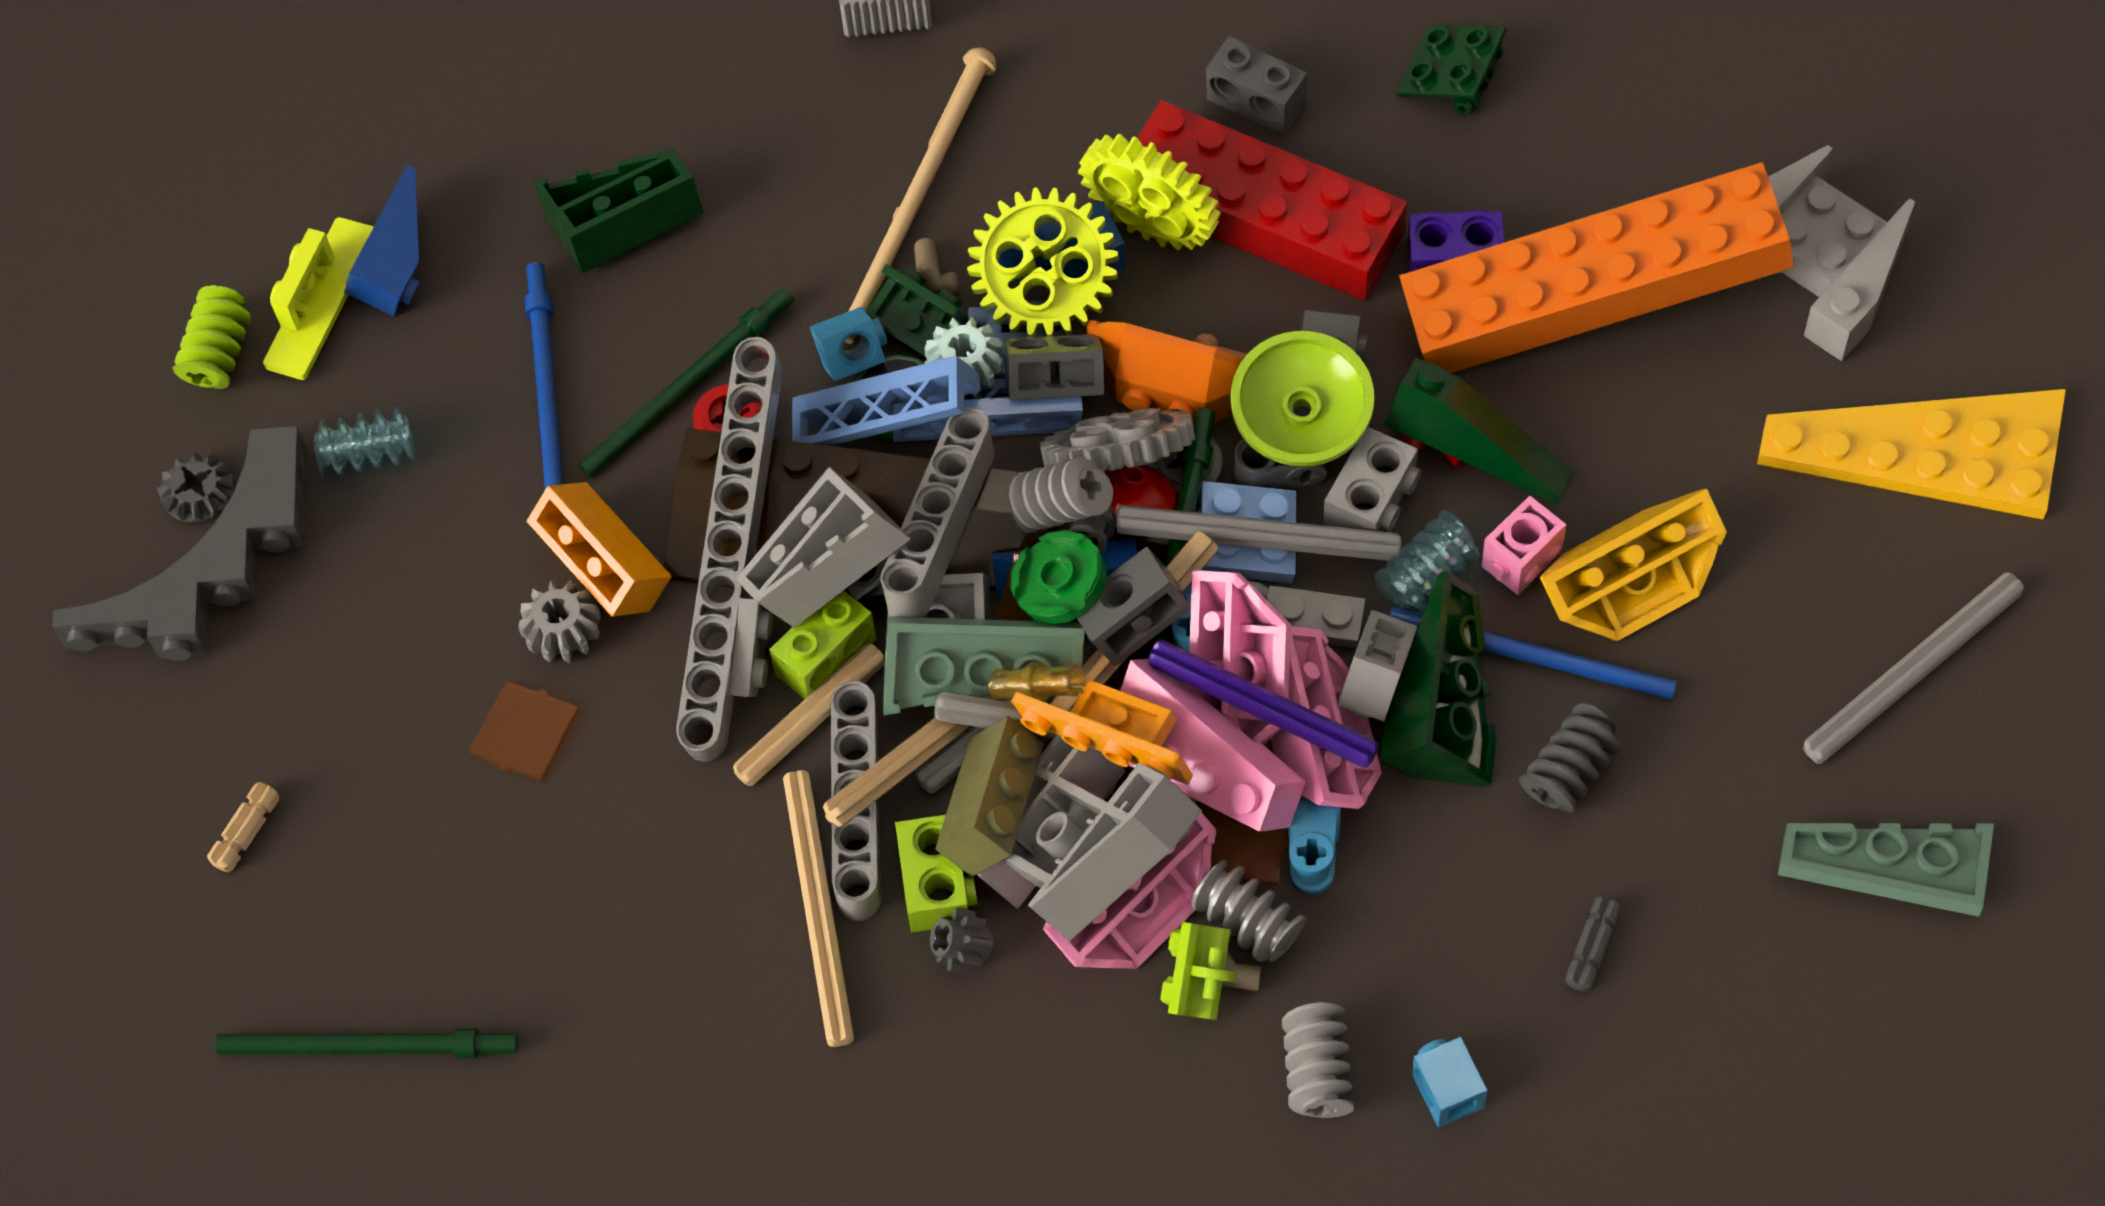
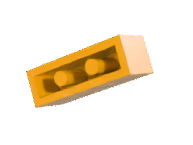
[527,482,672,617]

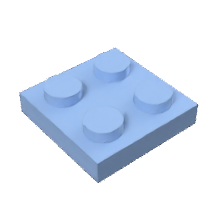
[1199,481,1296,584]

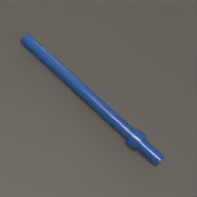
[524,262,563,490]
[1389,607,1677,700]

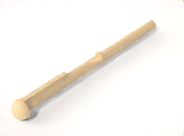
[845,47,996,344]

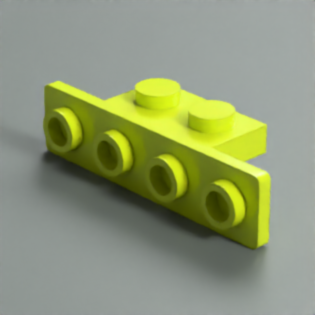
[263,217,373,380]

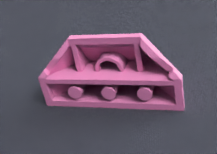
[1189,570,1291,745]
[1270,626,1382,809]
[1043,792,1216,969]

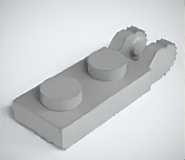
[1249,581,1365,649]

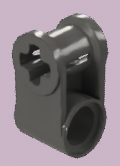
[1233,438,1327,490]

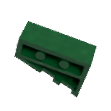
[533,149,704,273]

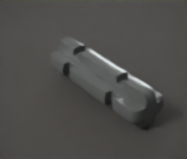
[1565,896,1621,992]

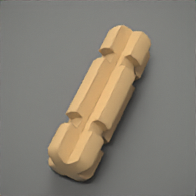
[207,782,279,873]

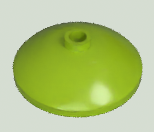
[1231,331,1374,467]

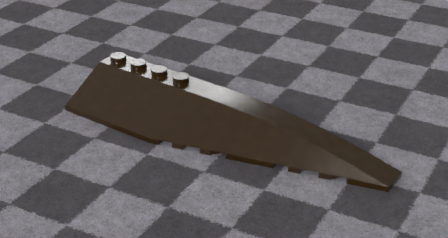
[664,428,1200,602]

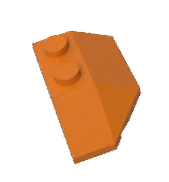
[1087,320,1243,424]

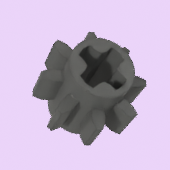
[930,908,993,974]

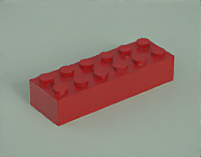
[1137,100,1408,302]

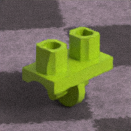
[1160,922,1236,1020]

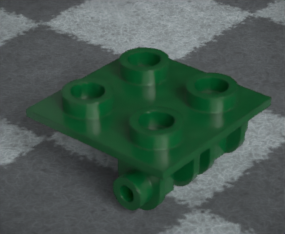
[1396,25,1507,115]

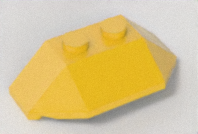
[1540,489,1727,641]

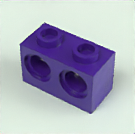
[1407,209,1504,272]

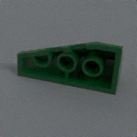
[1384,357,1573,505]
[1381,571,1496,787]

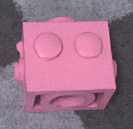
[1482,496,1567,595]

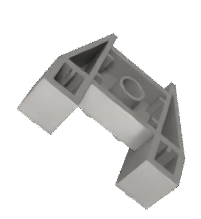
[1768,145,1915,361]
[977,735,1203,941]

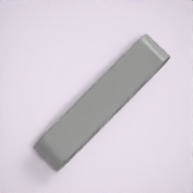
[880,408,995,618]
[831,681,881,921]

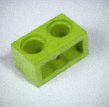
[769,590,876,699]
[895,815,978,933]

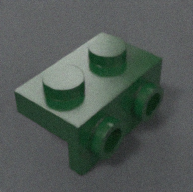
[866,264,969,359]

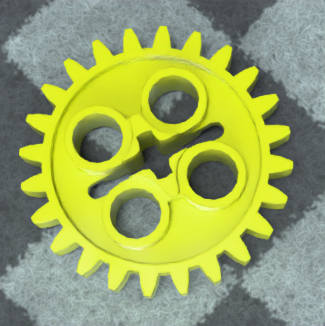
[1078,134,1221,250]
[967,187,1119,337]

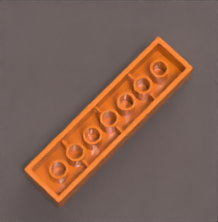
[1399,162,1794,373]

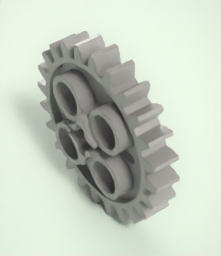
[1040,408,1196,471]

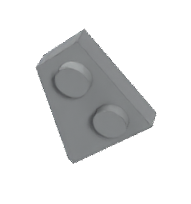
[729,598,773,697]

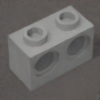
[1323,427,1422,532]
[1337,610,1418,721]

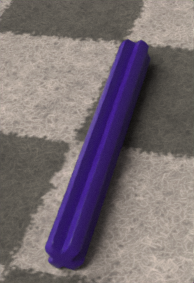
[1149,640,1378,768]

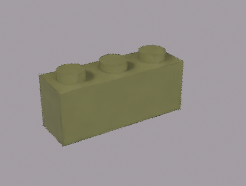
[935,716,1044,877]

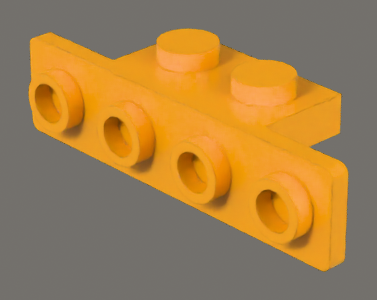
[1011,680,1193,785]

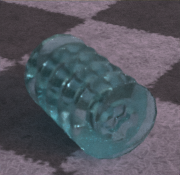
[314,405,417,478]
[1374,509,1480,612]

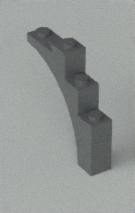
[52,426,307,661]

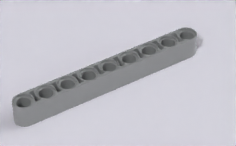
[676,337,783,762]

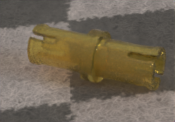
[988,663,1086,702]

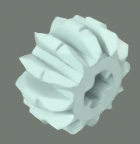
[924,317,1003,397]

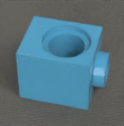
[810,307,887,381]
[1412,1037,1488,1128]

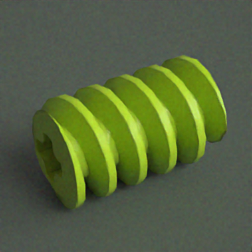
[172,285,252,389]

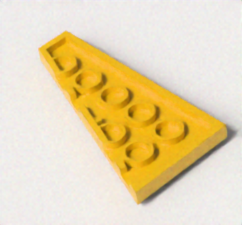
[1757,389,2066,520]

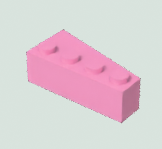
[1120,659,1306,832]

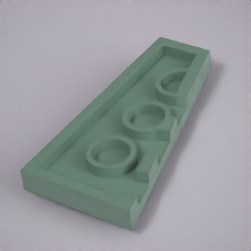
[882,617,1085,716]
[1777,823,1994,917]

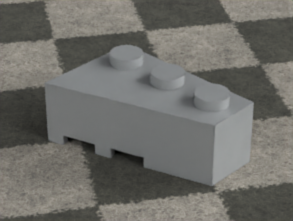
[736,467,911,628]

